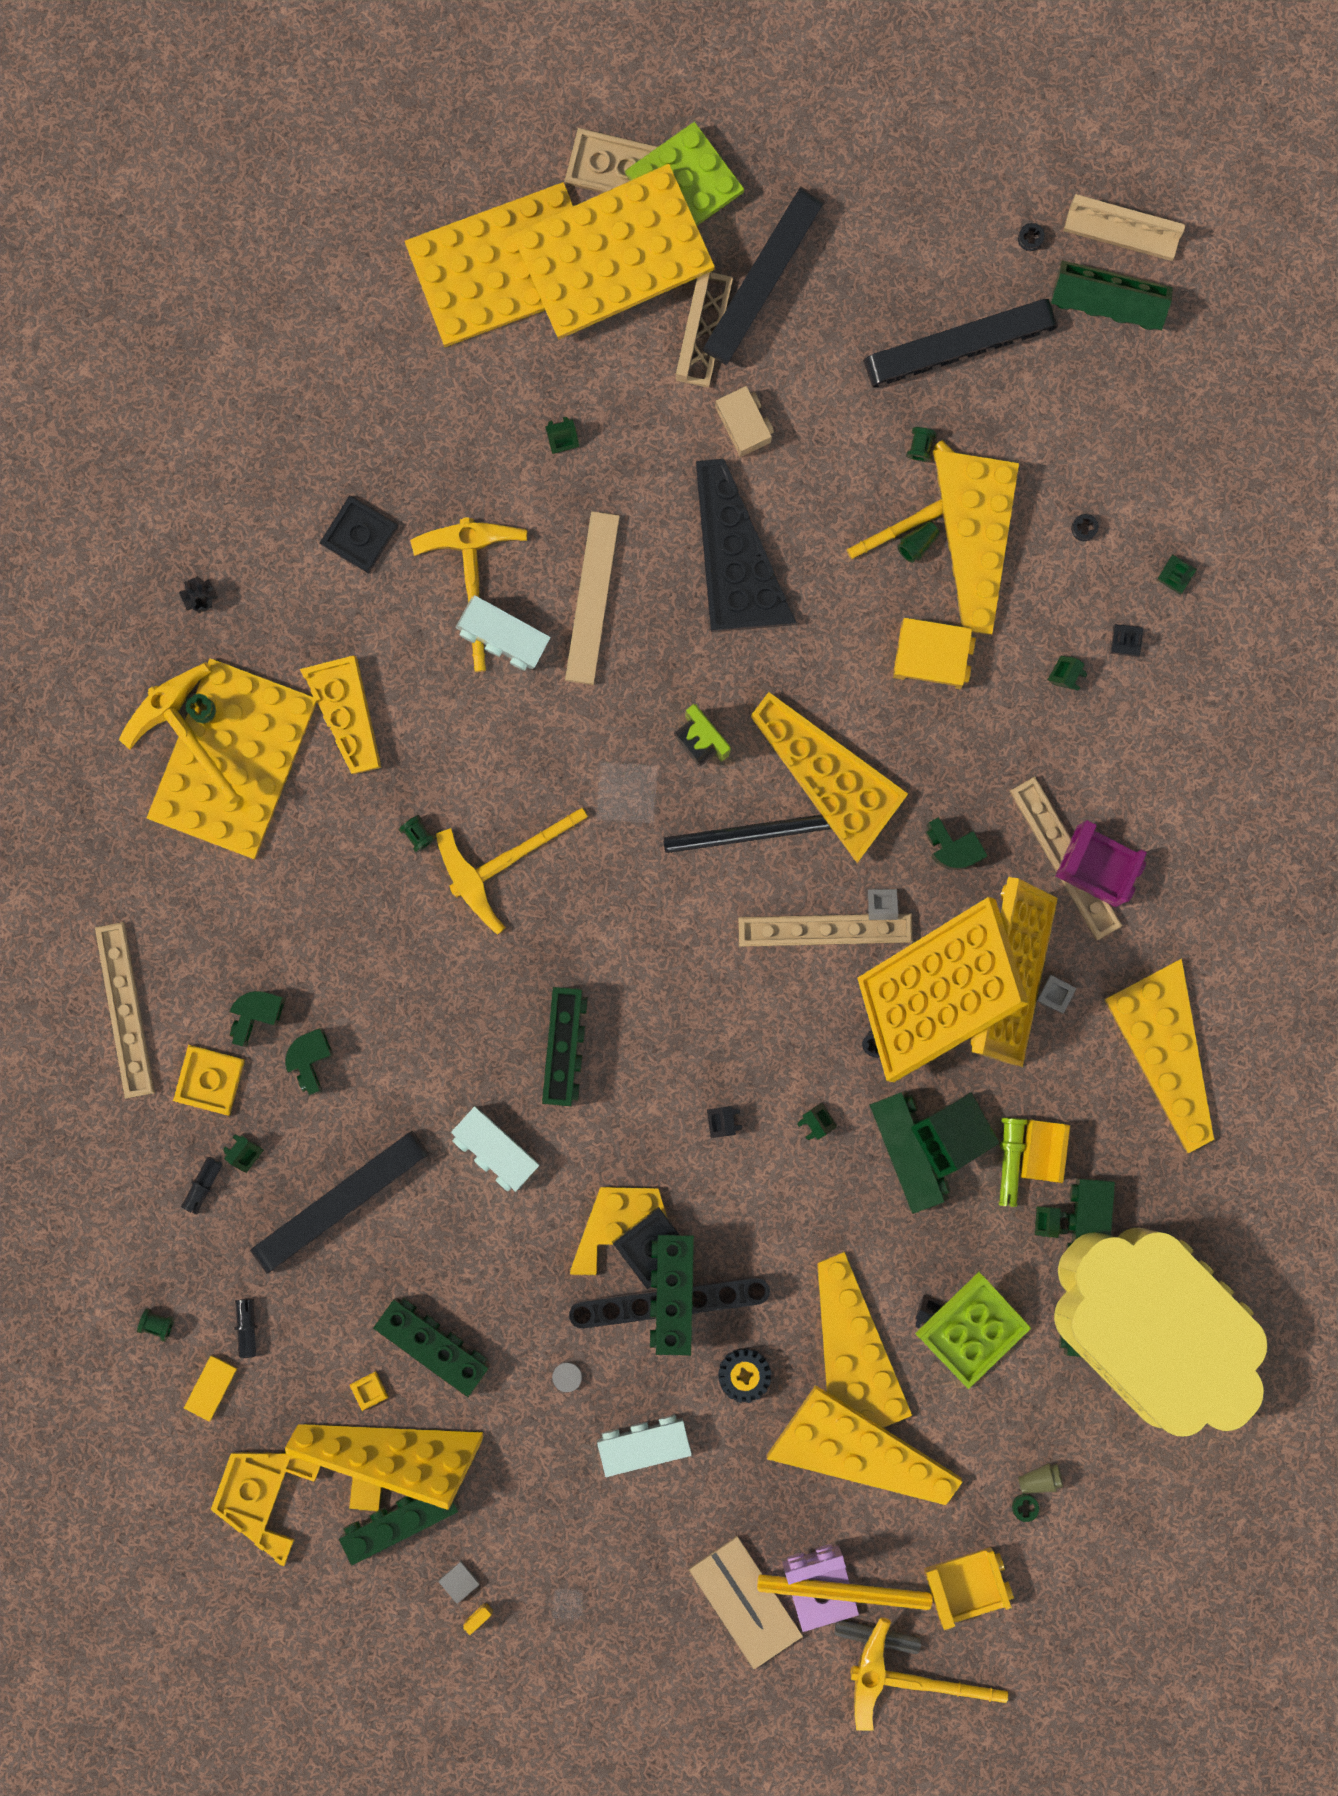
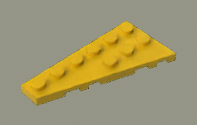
[1104,959,1214,1153]
[817,1252,912,1428]

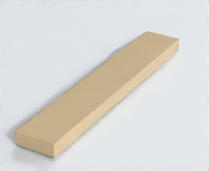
[565,511,620,685]
[1009,777,1122,941]
[738,913,913,947]
[95,922,155,1099]

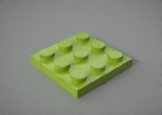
[625,122,744,226]
[915,1272,1031,1389]

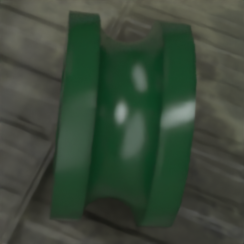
[1012,1494,1039,1522]

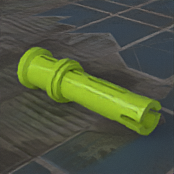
[998,1117,1028,1207]

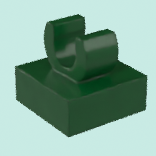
[545,417,580,454]
[1156,554,1197,595]
[1048,655,1087,691]
[798,1102,837,1140]
[223,1135,264,1173]
[1035,1206,1069,1238]

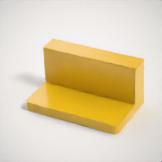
[1020,1120,1070,1183]

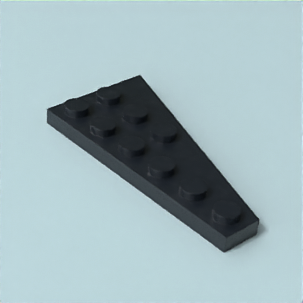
[696,459,797,632]

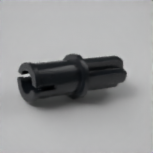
[181,1157,222,1215]
[234,1299,258,1358]

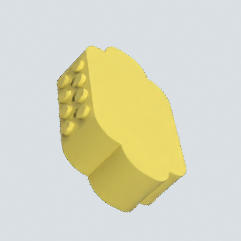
[1054,1228,1267,1437]

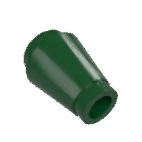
[897,522,940,563]

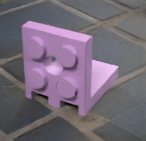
[782,1544,859,1632]

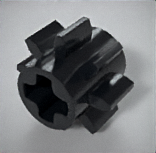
[179,576,218,613]

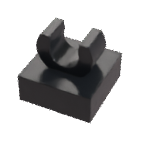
[1110,624,1143,657]
[707,1106,743,1138]
[915,1295,945,1328]

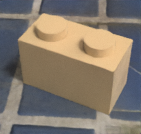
[715,386,774,457]

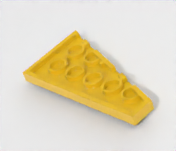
[933,450,1019,635]
[751,692,908,863]
[767,1385,963,1505]
[285,1424,483,1510]

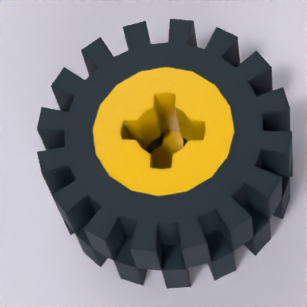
[718,1348,771,1403]

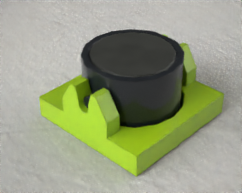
[674,704,731,767]

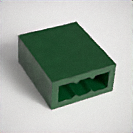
[910,1092,999,1179]

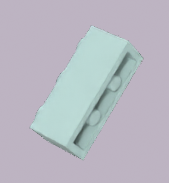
[455,595,551,671]
[451,1106,540,1192]
[597,1415,692,1477]

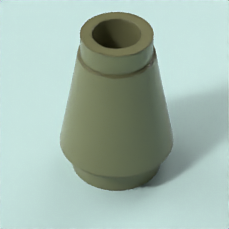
[1018,1463,1064,1494]

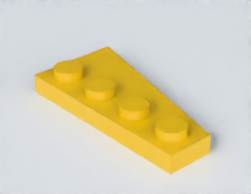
[300,655,382,775]

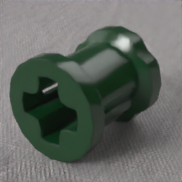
[906,427,937,462]
[186,694,216,724]
[398,815,436,853]
[137,1308,175,1342]

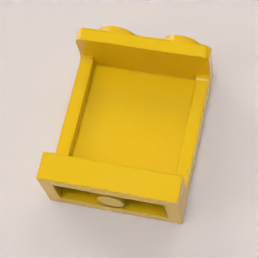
[893,618,976,689]
[924,1547,1014,1630]

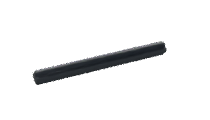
[663,814,832,853]

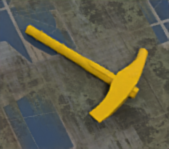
[846,440,955,559]
[410,517,528,672]
[119,662,240,804]
[436,808,588,935]
[850,1617,1008,1731]

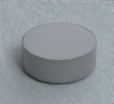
[552,1362,582,1392]

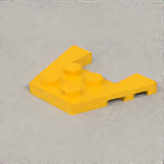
[570,1187,668,1275]
[211,1452,321,1566]

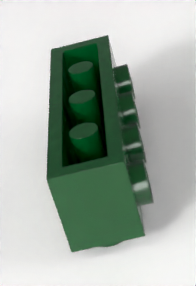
[1051,260,1173,331]
[542,987,588,1107]
[869,1090,951,1214]
[650,1234,694,1356]
[373,1297,490,1397]
[339,1496,460,1566]

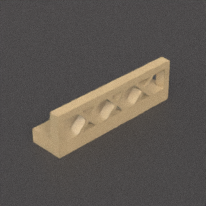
[1063,194,1185,261]
[676,272,733,388]

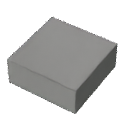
[867,889,898,920]
[1037,975,1076,1014]
[438,1561,480,1604]

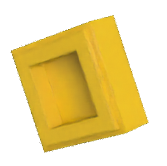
[349,1371,389,1411]
[463,1603,493,1635]

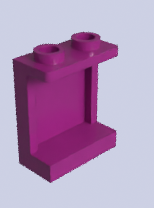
[1055,820,1147,907]

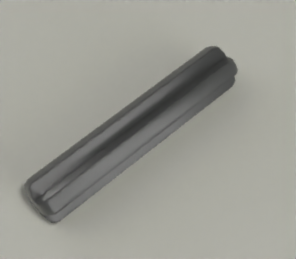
[834,1620,921,1654]

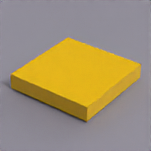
[173,1045,245,1116]

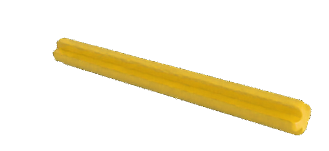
[757,1574,933,1610]

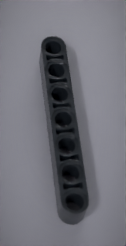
[702,186,825,366]
[863,299,1058,388]
[250,1130,429,1274]
[569,1277,770,1329]

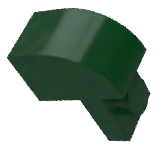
[925,817,987,870]
[229,991,286,1047]
[285,1028,334,1096]

